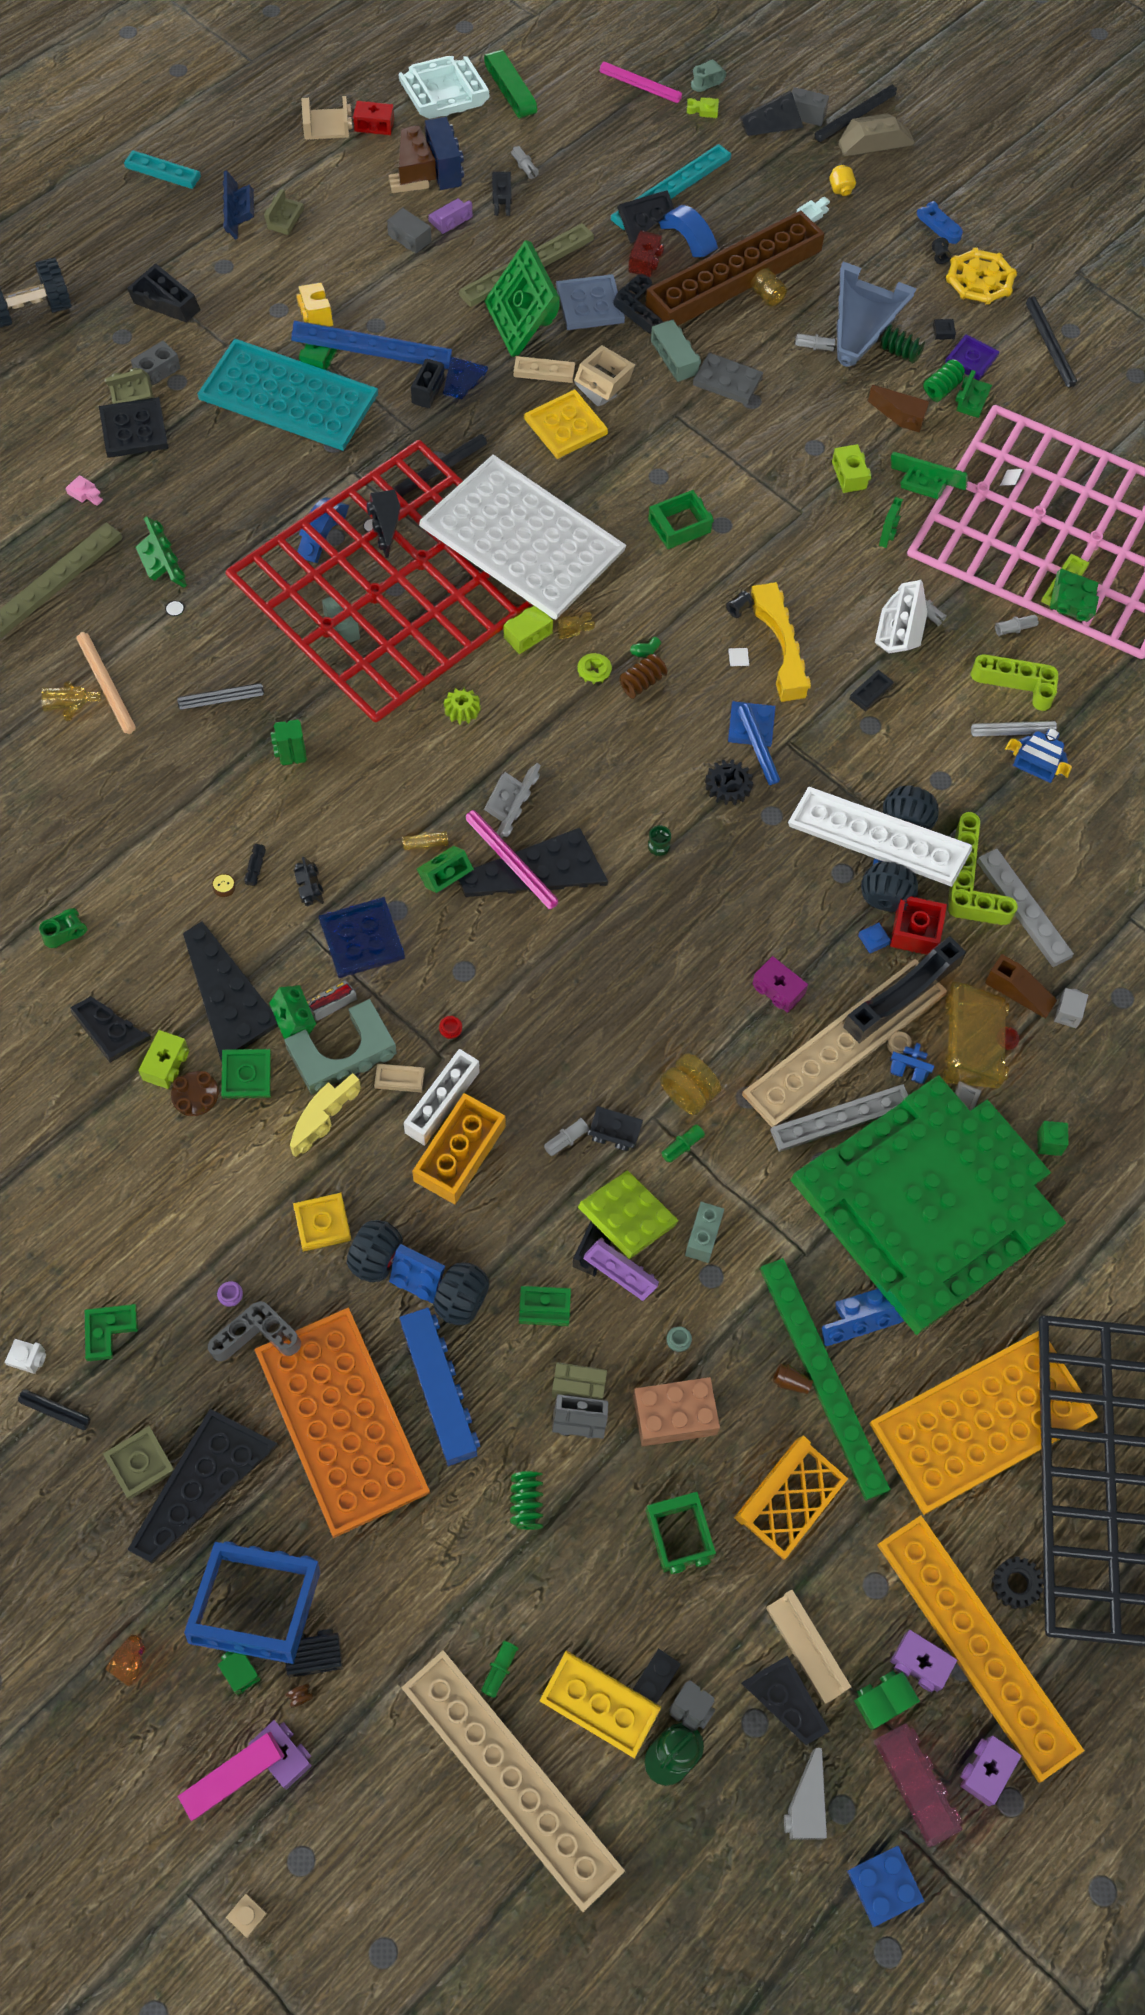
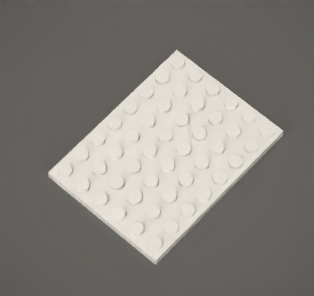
[419,455,626,620]

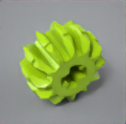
[444,687,481,725]

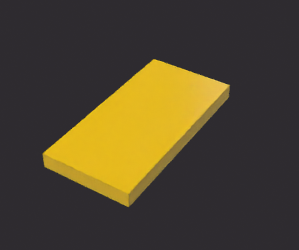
[539,1650,661,1758]

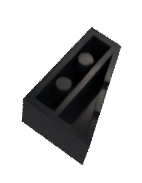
[127,263,201,323]

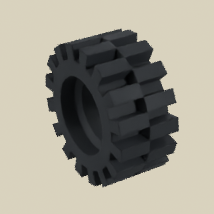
[992,1557,1044,1609]

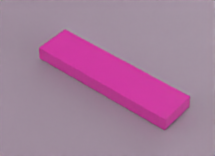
[178,1732,285,1821]

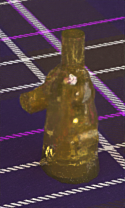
[41,681,102,721]

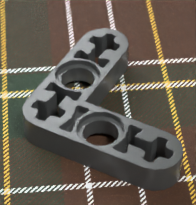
[208,1301,301,1361]

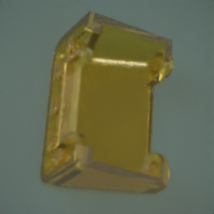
[943,982,1009,1088]

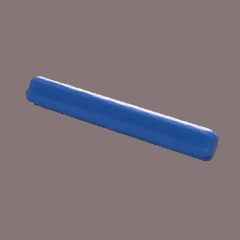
[738,703,780,785]

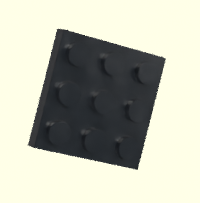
[99,397,169,458]

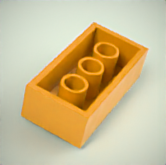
[412,1093,506,1204]

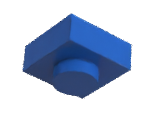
[858,923,891,954]

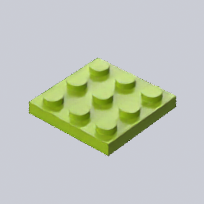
[578,1170,679,1259]

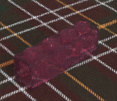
[873,1723,963,1847]

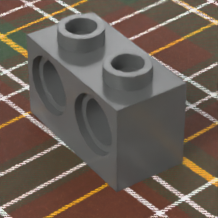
[131,341,181,386]

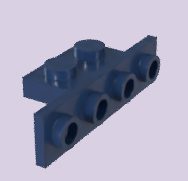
[223,170,254,240]

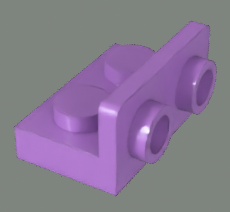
[428,198,472,234]

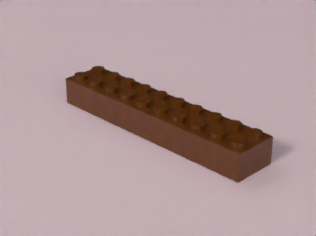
[646,210,825,326]

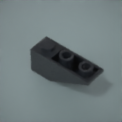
[366,489,400,558]

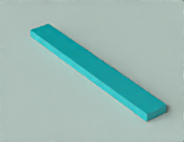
[611,144,731,230]

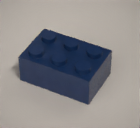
[425,117,464,190]

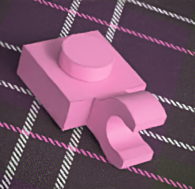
[66,475,103,506]

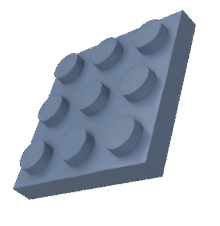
[556,274,625,330]

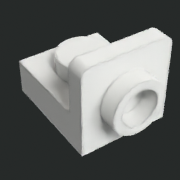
[5,1339,46,1374]

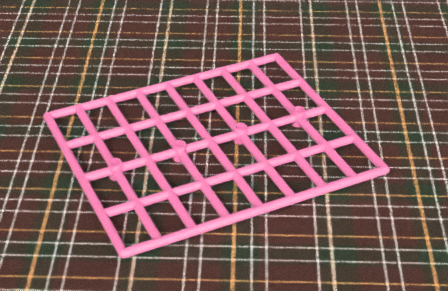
[907,405,1145,659]

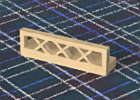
[766,1590,851,1705]

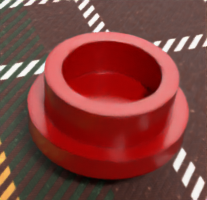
[439,1016,462,1039]

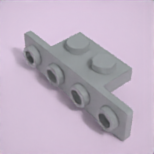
[484,763,541,838]

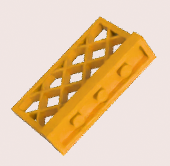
[734,1435,848,1560]

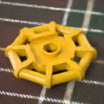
[946,248,1017,305]

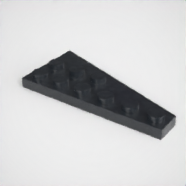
[457,828,608,897]
[183,921,278,1062]

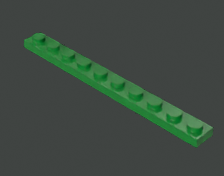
[760,1258,890,1501]

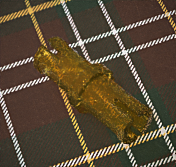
[402,831,448,851]

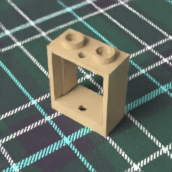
[574,345,635,400]

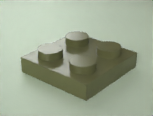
[103,1426,174,1500]

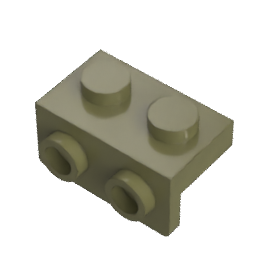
[264,189,304,235]
[105,368,154,404]

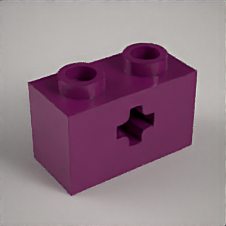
[752,956,808,1013]

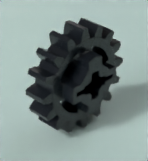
[705,759,754,805]

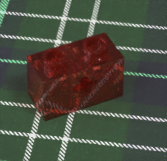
[628,231,664,277]

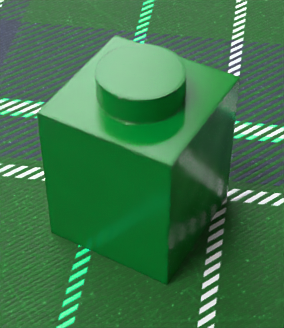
[1037,1121,1069,1156]
[217,1652,261,1695]

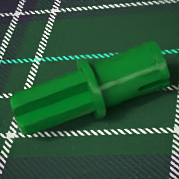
[661,1124,705,1162]
[481,1641,519,1698]

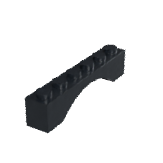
[843,936,966,1044]

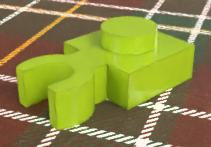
[687,98,719,118]

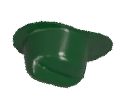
[644,1723,704,1786]

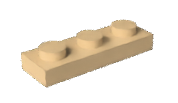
[514,356,575,383]

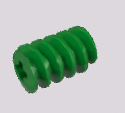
[923,359,965,402]
[510,1471,543,1530]

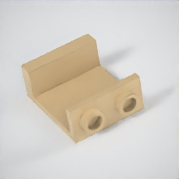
[302,96,352,140]

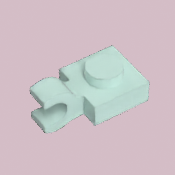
[797,197,830,222]

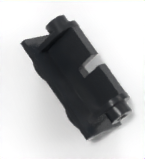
[294,857,324,906]

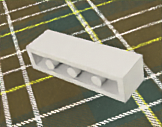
[404,1049,480,1146]

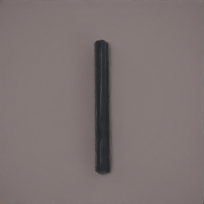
[814,84,897,142]
[1026,296,1077,388]
[393,434,487,497]

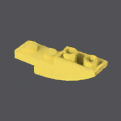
[290,1073,361,1157]

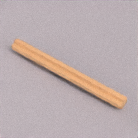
[76,632,136,734]

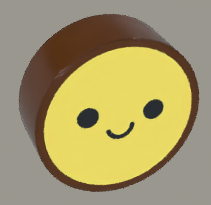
[212,874,236,897]

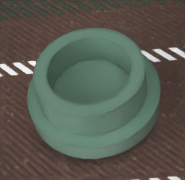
[666,1327,692,1352]

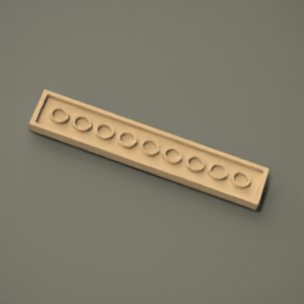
[742,959,947,1127]
[401,1650,625,1912]

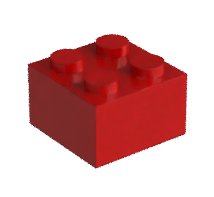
[890,896,947,955]

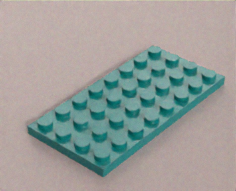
[198,338,378,451]

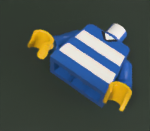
[1005,729,1072,783]

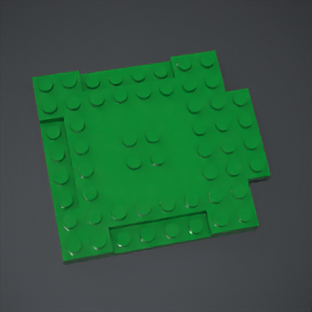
[790,1075,1066,1336]

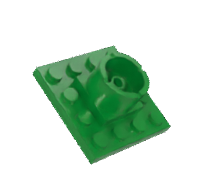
[484,240,560,358]

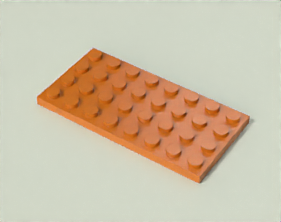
[254,1307,430,1539]

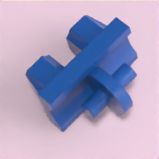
[890,1042,934,1085]

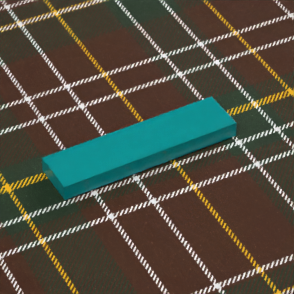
[124,150,201,189]

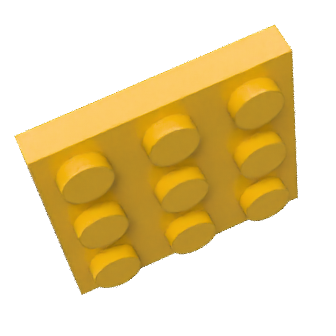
[524,389,608,459]

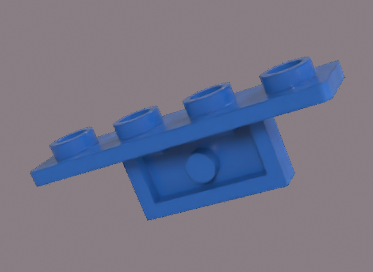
[822,1289,905,1346]

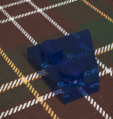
[443,357,488,399]

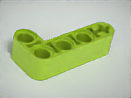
[971,655,1058,711]

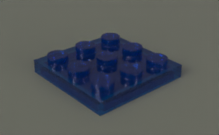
[318,897,405,979]

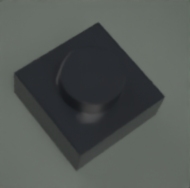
[933,319,956,340]

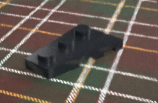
[740,91,804,136]
[617,190,674,244]
[70,996,151,1063]
[741,1656,830,1745]

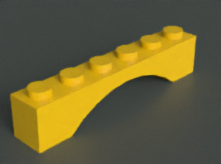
[751,582,811,702]

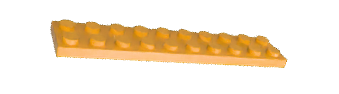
[877,1515,1084,1783]

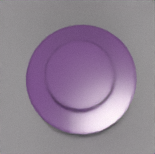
[217,1281,243,1307]

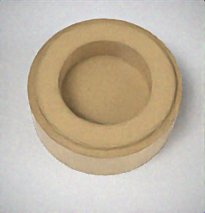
[887,1031,912,1055]

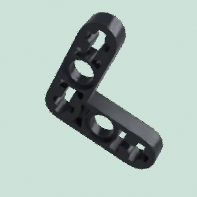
[613,274,663,334]

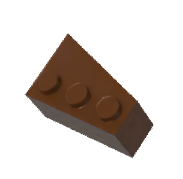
[399,125,436,185]

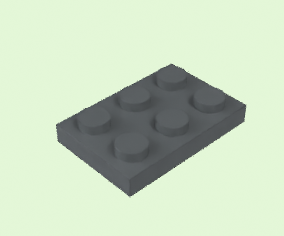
[693,353,763,405]

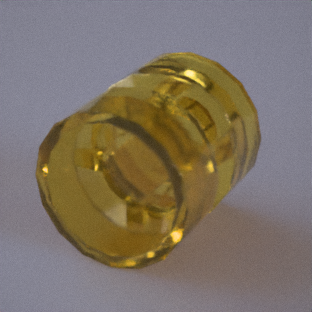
[751,268,787,307]

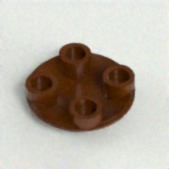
[171,1071,219,1116]

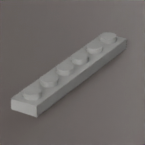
[977,849,1074,967]
[770,1084,908,1152]

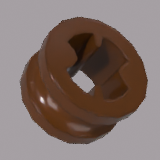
[286,1684,314,1708]

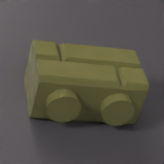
[552,1362,607,1400]

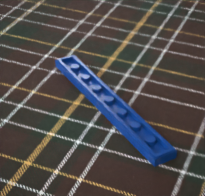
[291,321,452,369]

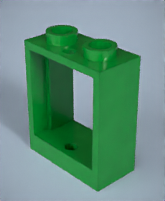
[648,490,714,550]
[645,1492,716,1575]

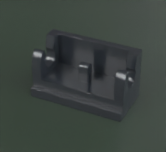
[572,1221,611,1277]

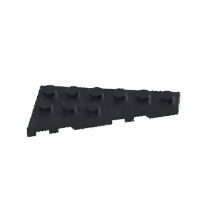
[127,1409,278,1564]

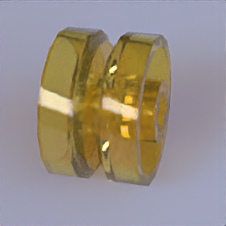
[660,1053,721,1115]

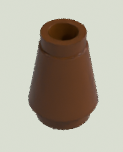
[773,1364,813,1394]

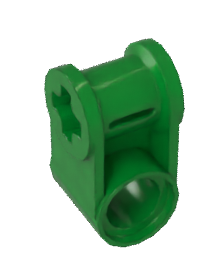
[39,908,87,948]

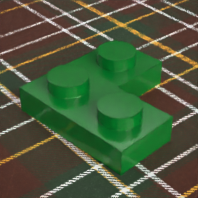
[84,1304,138,1362]

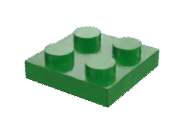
[221,1049,271,1099]

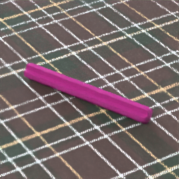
[600,62,682,103]

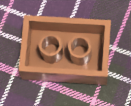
[633,1377,720,1446]

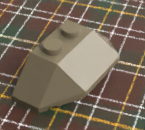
[839,114,914,156]

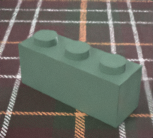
[651,320,701,382]

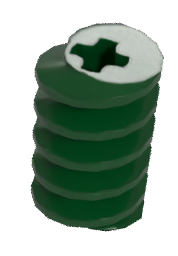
[881,324,925,363]

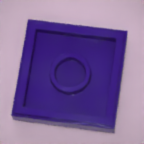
[945,334,1000,380]

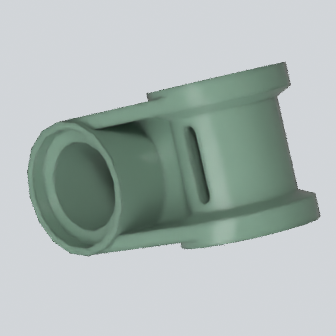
[691,59,726,92]

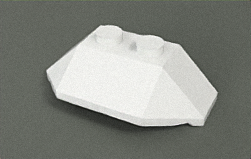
[875,580,928,653]

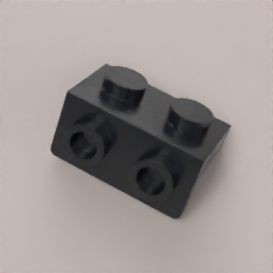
[588,1106,643,1151]

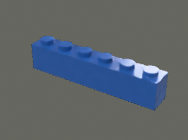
[400,1307,480,1466]

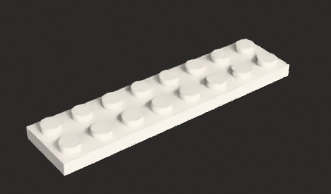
[788,787,972,887]

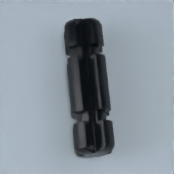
[244,844,266,886]

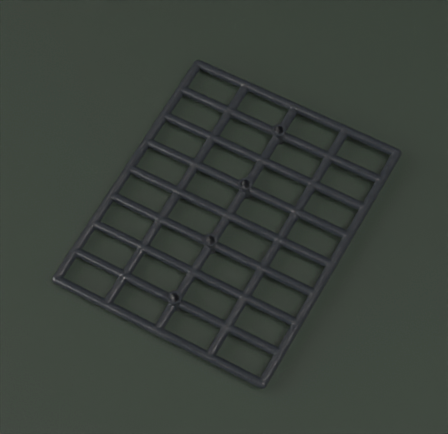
[1038,1315,1145,1647]

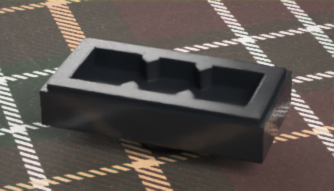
[849,670,894,712]

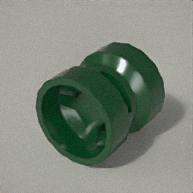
[648,825,671,856]

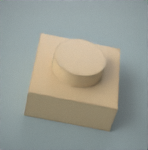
[226,1894,267,1938]

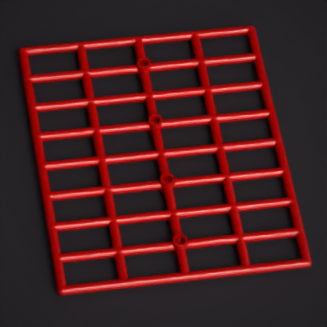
[225,440,534,722]

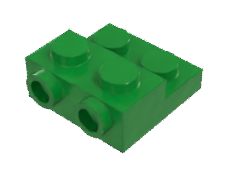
[1049,568,1099,622]

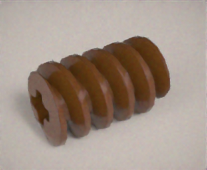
[620,654,668,699]

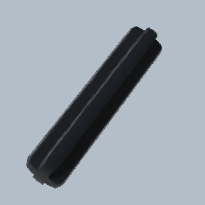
[18,1389,91,1430]

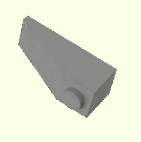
[784,1748,827,1840]

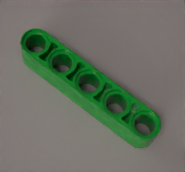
[484,49,537,119]

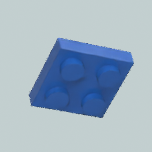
[728,701,775,747]
[847,1846,925,1927]

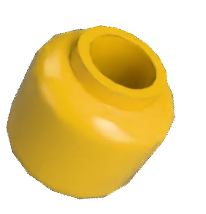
[829,165,856,196]

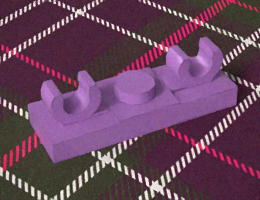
[583,1238,659,1301]

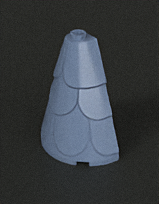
[837,262,917,367]

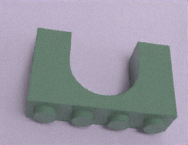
[284,999,397,1095]

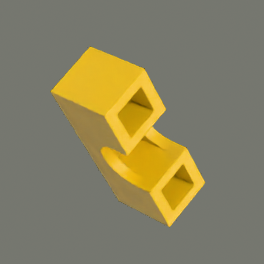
[296,282,333,327]

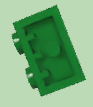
[955,370,992,418]

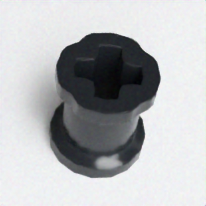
[931,237,952,265]
[726,591,754,618]

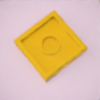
[293,1193,352,1252]

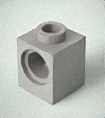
[1054,988,1088,1029]

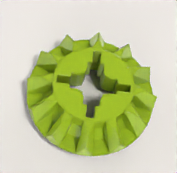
[577,653,612,684]

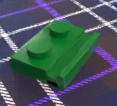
[879,497,903,548]
[519,1286,571,1326]

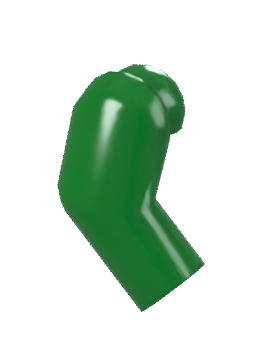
[630,637,661,658]

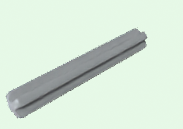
[971,721,1057,736]

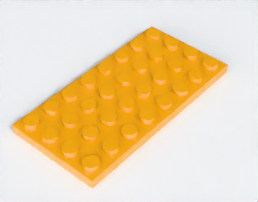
[869,1331,1098,1515]

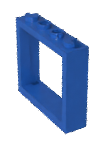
[184,1541,320,1664]

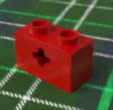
[353,101,394,135]

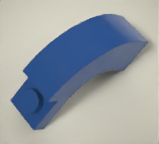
[659,205,718,257]
[297,497,349,563]

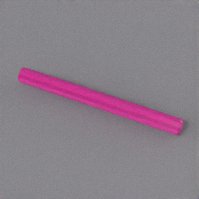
[466,810,558,909]

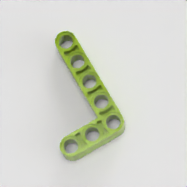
[948,812,1018,925]

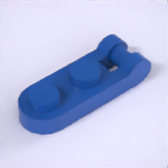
[917,201,963,244]

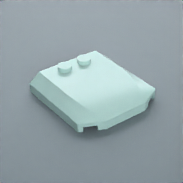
[399,56,489,119]

